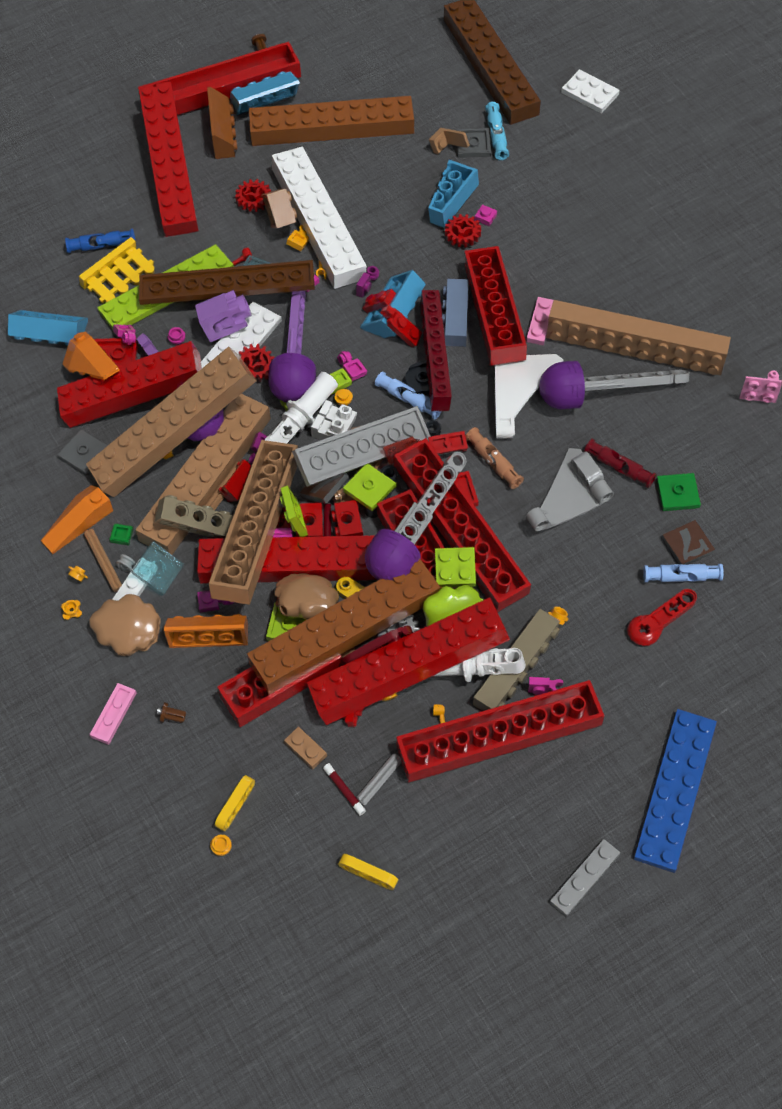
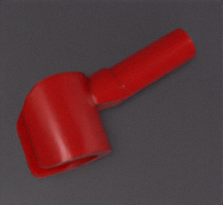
[232,248,252,265]

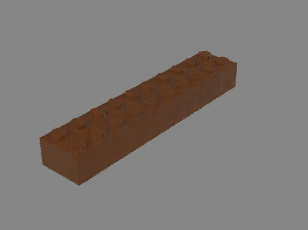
[444,0,541,125]

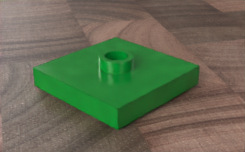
[656,473,701,511]

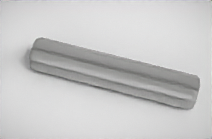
[357,754,401,805]

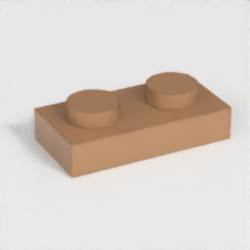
[284,727,327,770]

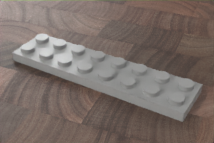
[292,406,431,487]

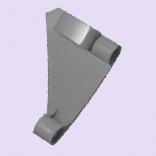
[525,448,614,531]

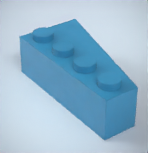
[428,160,479,228]

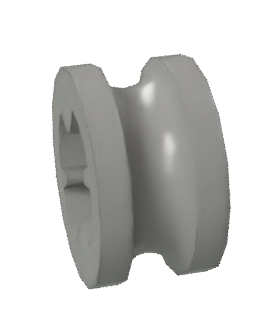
[116,554,135,572]

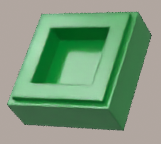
[109,523,134,546]

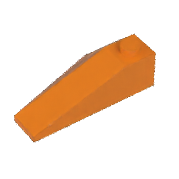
[62,332,120,380]
[41,485,113,555]

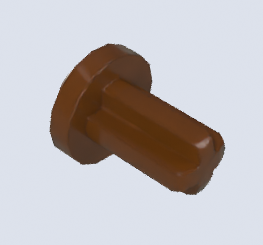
[251,34,267,51]
[157,702,186,723]

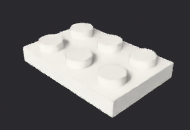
[561,69,620,114]

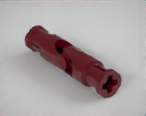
[584,438,657,488]

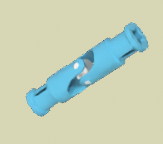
[485,102,509,160]

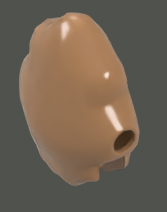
[274,573,339,620]
[89,594,161,656]

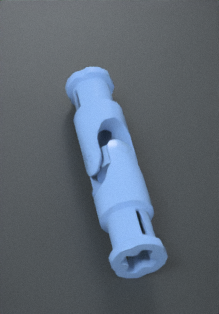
[375,371,442,419]
[643,564,723,582]

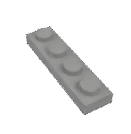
[550,839,620,917]

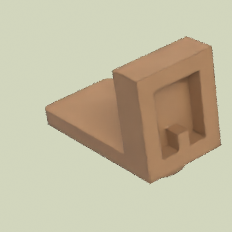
[429,128,469,154]

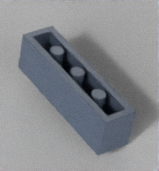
[442,279,468,347]

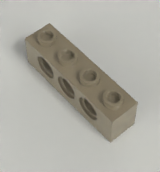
[155,495,233,539]

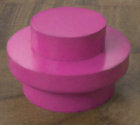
[168,327,186,344]

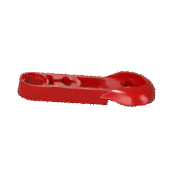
[627,589,697,646]

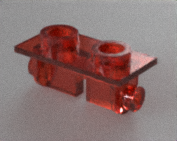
[382,436,421,465]

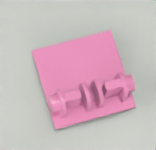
[739,370,782,403]

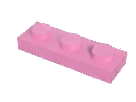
[526,297,553,346]
[90,683,137,745]

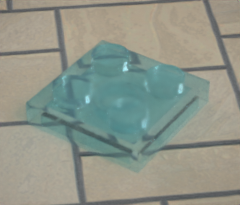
[131,541,184,596]

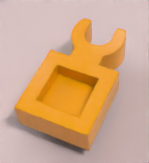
[286,225,309,251]

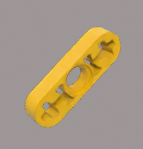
[215,775,255,831]
[338,854,398,890]

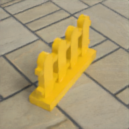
[79,237,155,303]

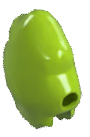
[423,585,483,626]

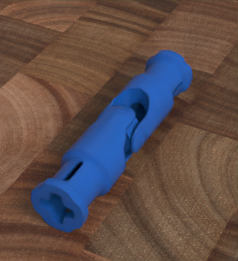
[65,228,136,253]

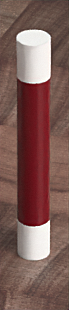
[323,763,366,816]

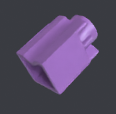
[195,290,252,342]

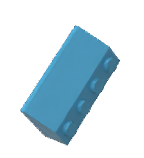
[230,71,300,115]
[360,270,426,338]
[8,310,88,345]

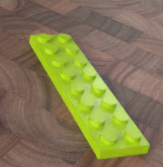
[97,244,234,329]

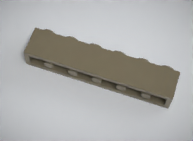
[473,609,560,711]

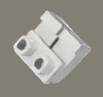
[311,400,357,440]

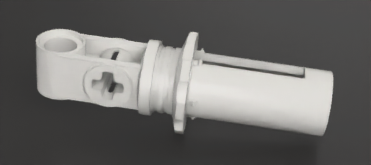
[265,372,338,444]
[433,648,526,682]

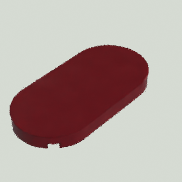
[341,626,413,665]

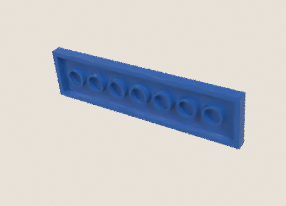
[634,709,717,873]

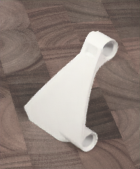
[495,354,564,439]

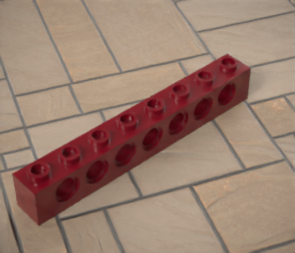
[420,290,452,411]

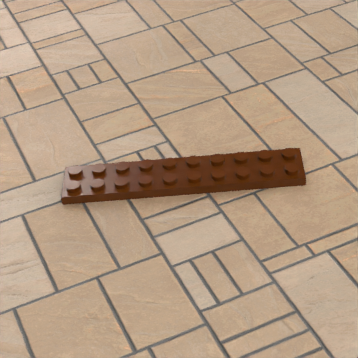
[139,260,315,305]

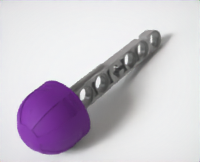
[539,361,690,409]
[365,452,466,580]

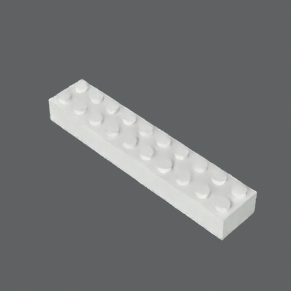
[272,147,367,289]

